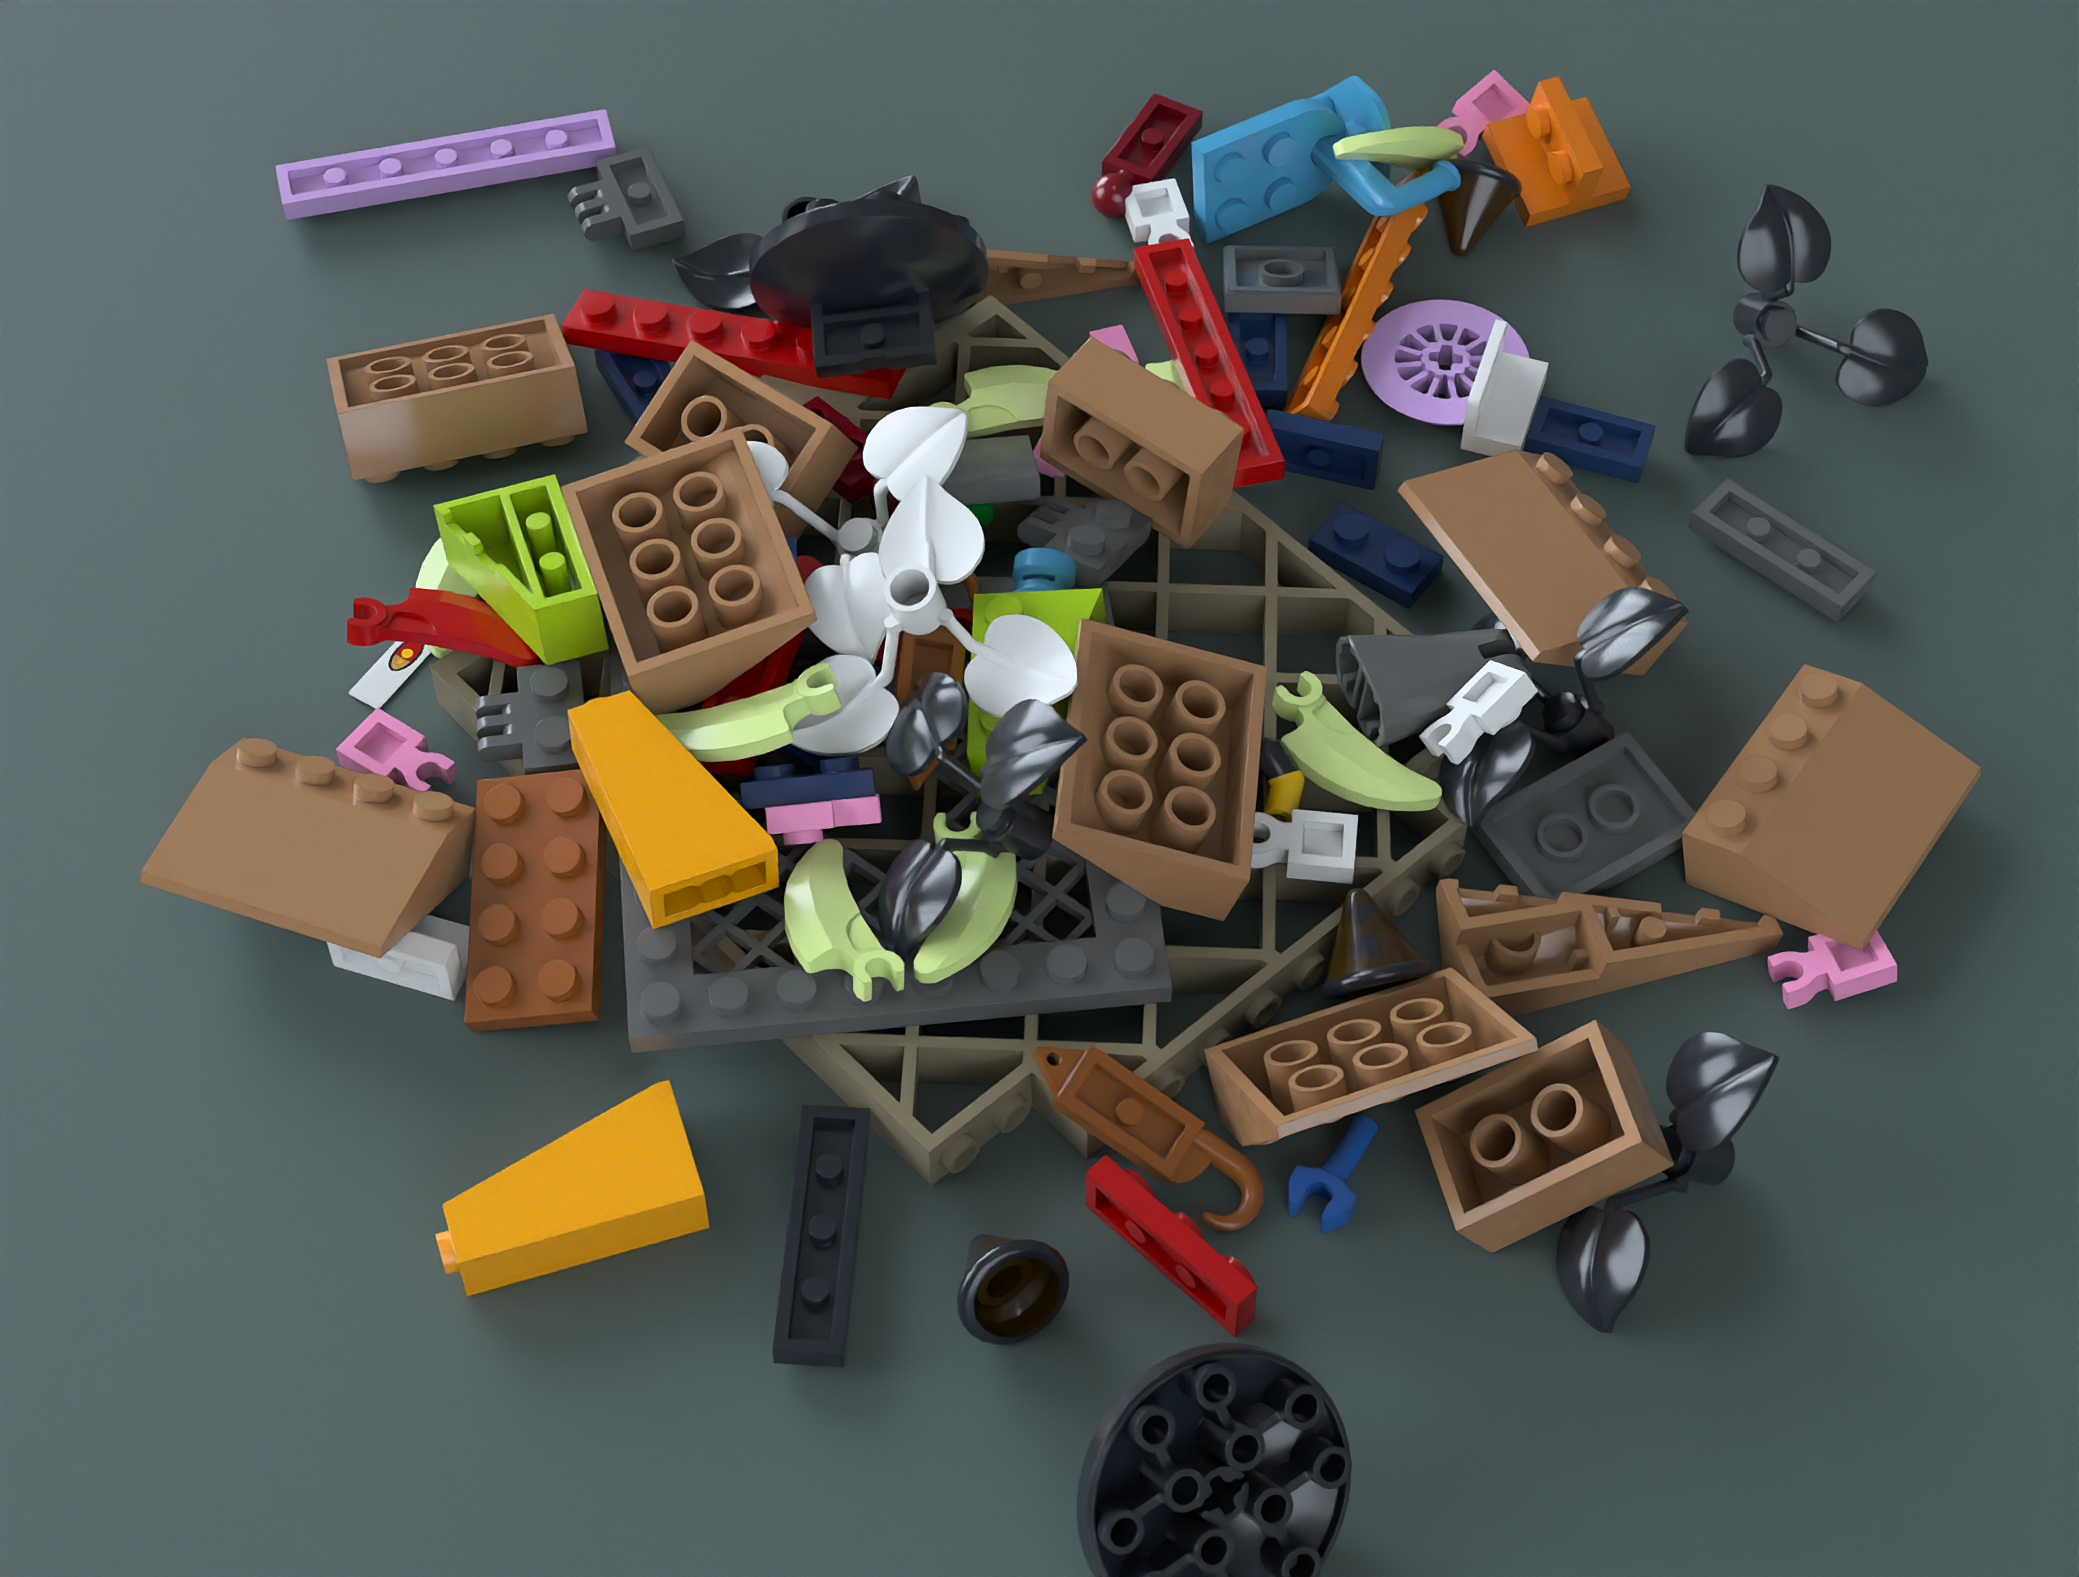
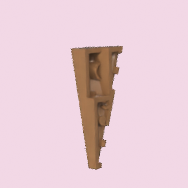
[974,249,1141,305]
[1436,878,1783,1017]

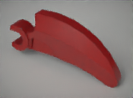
[347,588,540,668]

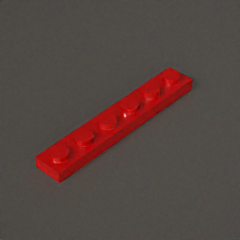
[1134,238,1285,488]
[561,289,907,400]

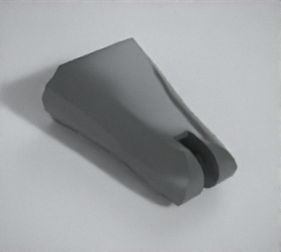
[1336,629,1533,748]

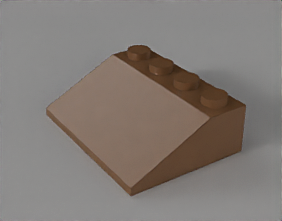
[326,314,588,483]
[561,426,817,716]
[1398,450,1689,676]
[1052,618,1267,921]
[1682,664,1981,951]
[140,738,476,959]
[1204,967,1538,1147]

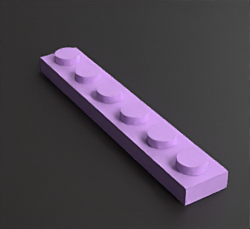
[275,109,617,220]

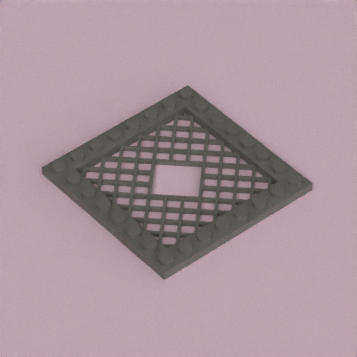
[607,577,1172,1053]

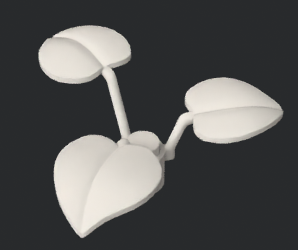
[747,407,968,666]
[790,475,1078,756]

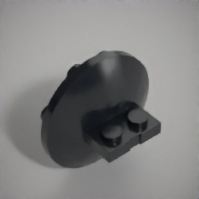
[749,191,988,379]
[1077,1342,1352,1577]

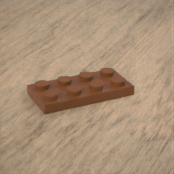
[464,769,607,1032]

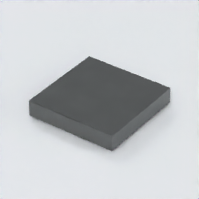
[1222,245,1341,315]
[941,435,1041,505]

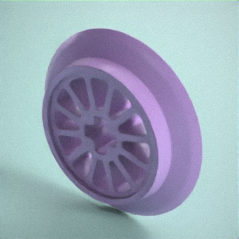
[1361,299,1529,426]

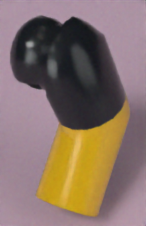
[1258,737,1305,823]

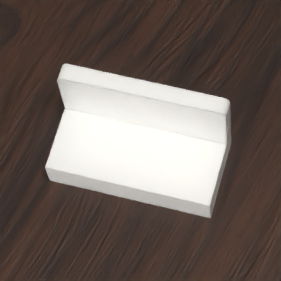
[1460,319,1549,456]
[327,915,469,1001]

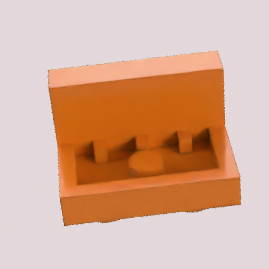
[1482,76,1631,227]

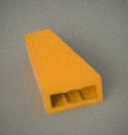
[567,690,779,929]
[436,1080,710,1296]

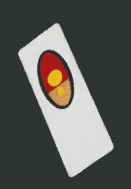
[349,641,431,709]

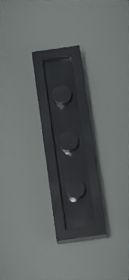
[772,1104,871,1367]

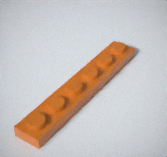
[1283,169,1429,422]

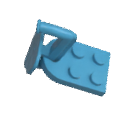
[1192,75,1461,244]

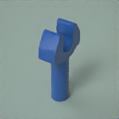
[1287,1114,1378,1233]

